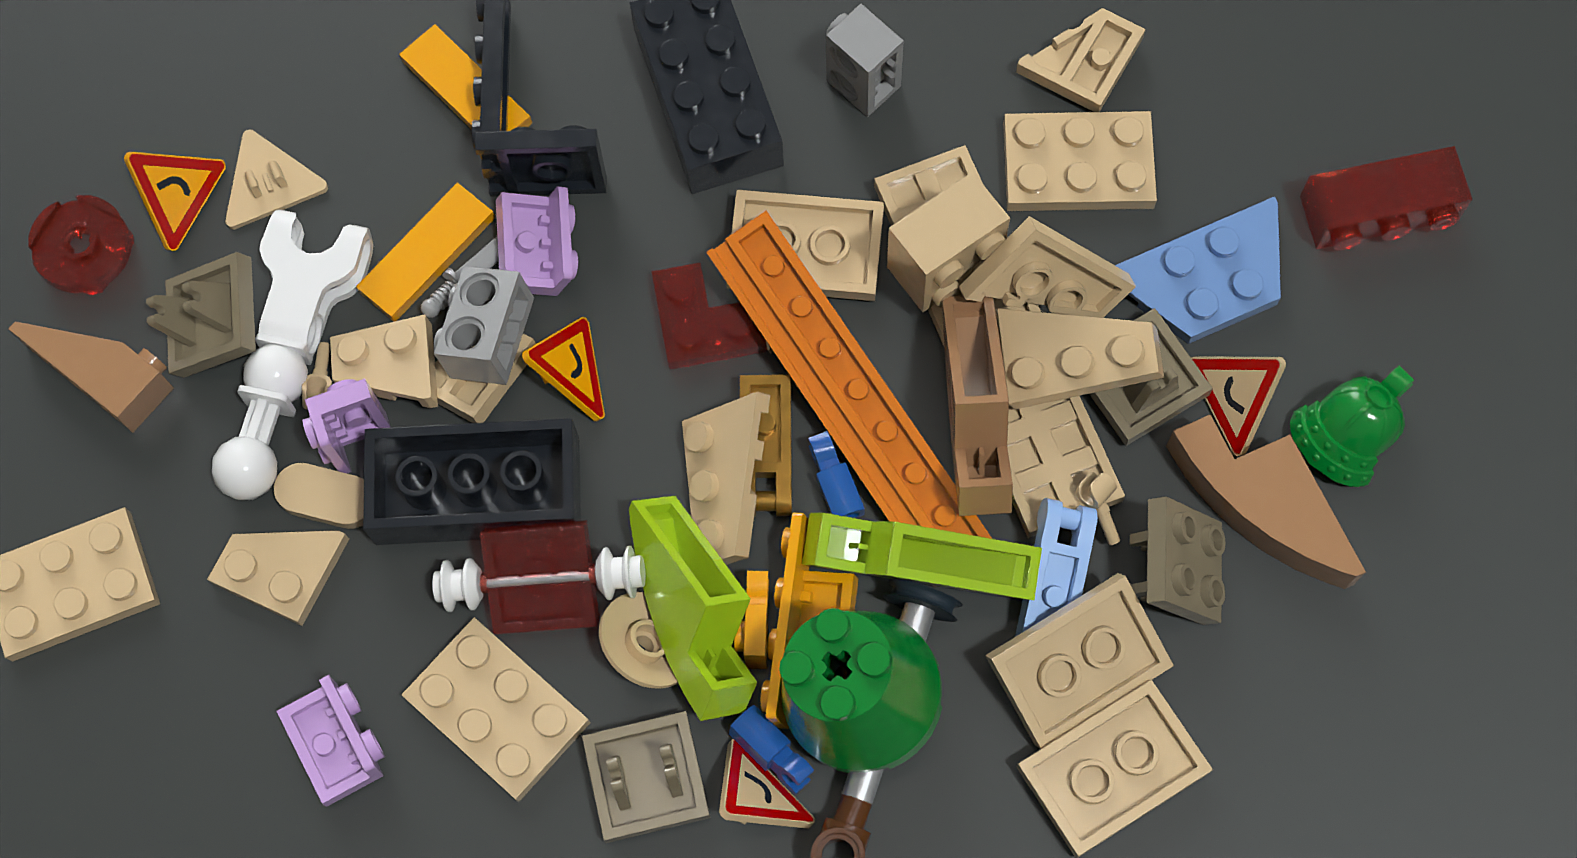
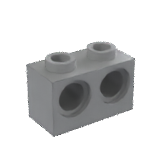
[826,4,904,117]
[434,266,534,385]

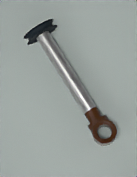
[811,579,963,858]

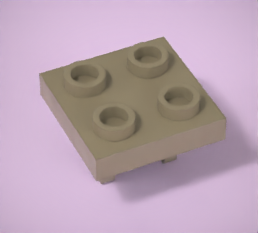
[146,252,256,378]
[1089,308,1213,446]
[1130,496,1226,625]
[582,711,711,843]

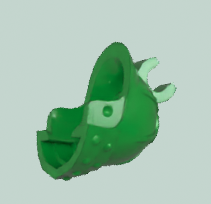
[1290,366,1414,487]

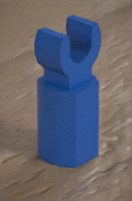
[808,431,865,519]
[729,705,814,795]

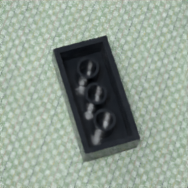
[629,0,784,194]
[363,418,581,545]

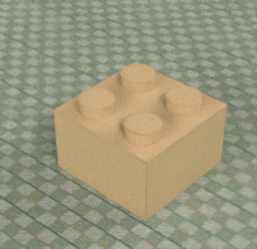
[887,171,1010,312]

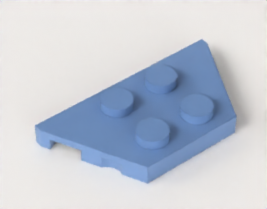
[1115,196,1281,344]

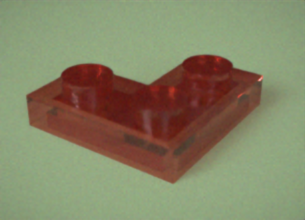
[652,262,768,370]

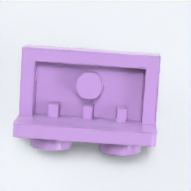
[496,187,578,296]
[302,379,391,473]
[277,675,385,807]

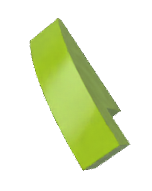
[629,496,757,721]
[802,513,1042,600]

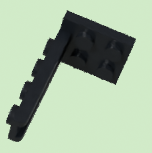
[472,0,607,197]

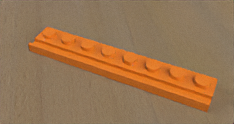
[706,211,993,587]

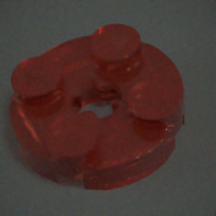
[28,195,134,295]

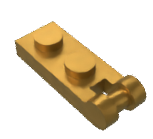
[740,375,792,517]

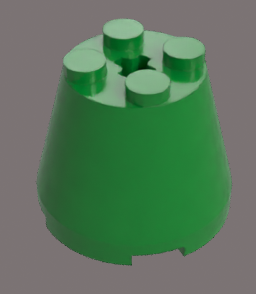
[779,608,943,773]

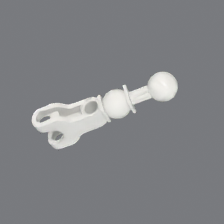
[212,210,374,500]

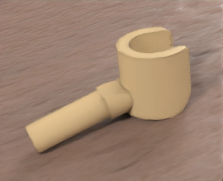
[302,342,332,409]
[1076,471,1120,545]

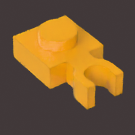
[734,571,769,669]

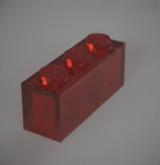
[1300,146,1473,250]

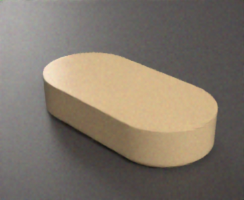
[274,463,364,529]

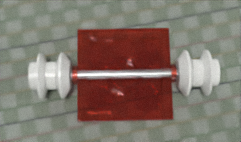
[432,520,646,634]

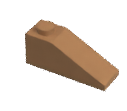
[9,321,174,433]

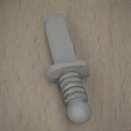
[421,237,499,318]

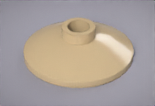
[599,592,678,689]

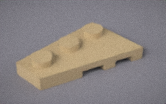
[959,216,1136,318]
[997,308,1164,409]
[682,392,771,565]

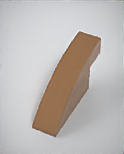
[942,296,1013,516]
[1166,415,1366,589]

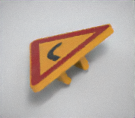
[124,152,226,251]
[522,317,605,421]

